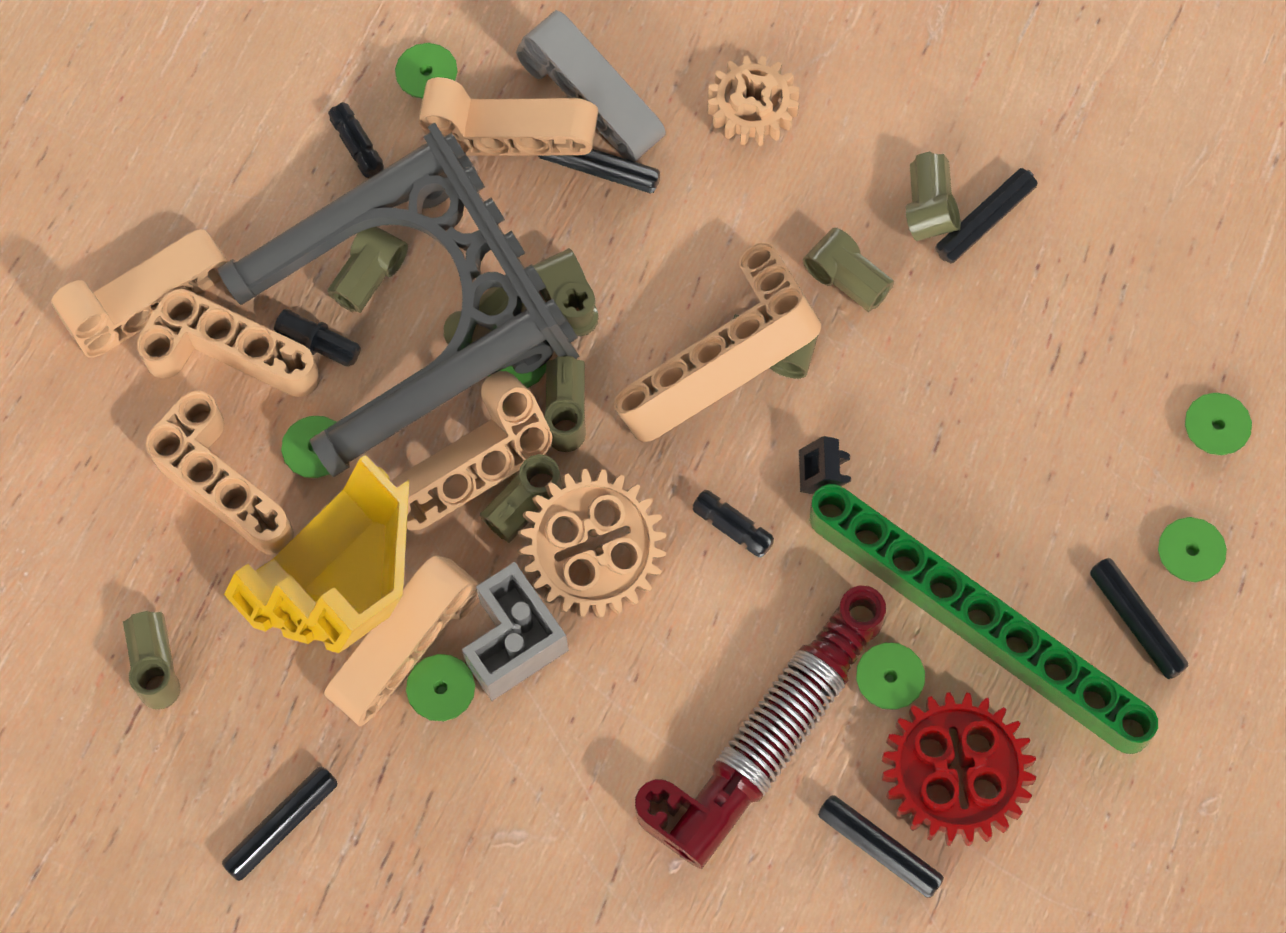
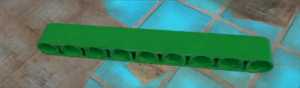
[809,484,1158,754]

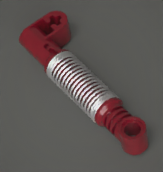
[635,585,886,869]

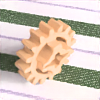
[708,55,799,146]

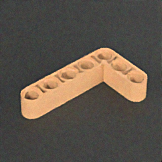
[613,242,822,442]

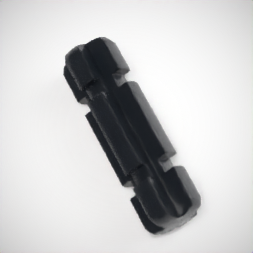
[328,102,384,178]
[693,490,774,558]

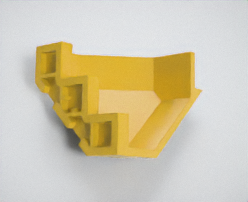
[224,455,409,653]

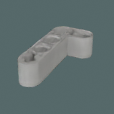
[516,10,666,162]

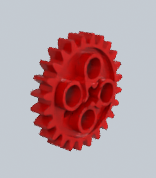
[882,692,1036,846]

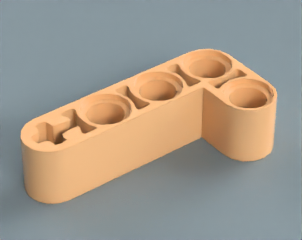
[418,77,598,156]
[51,229,229,358]
[137,289,320,397]
[391,371,553,530]
[146,390,294,555]
[324,556,480,726]

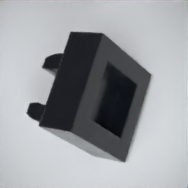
[799,436,851,495]

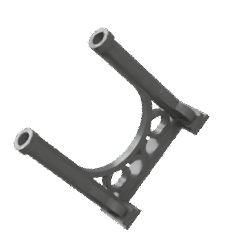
[218,123,580,477]

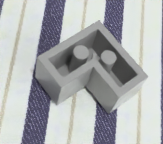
[462,562,569,701]

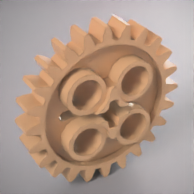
[517,469,666,618]

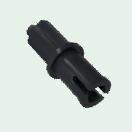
[274,308,361,366]

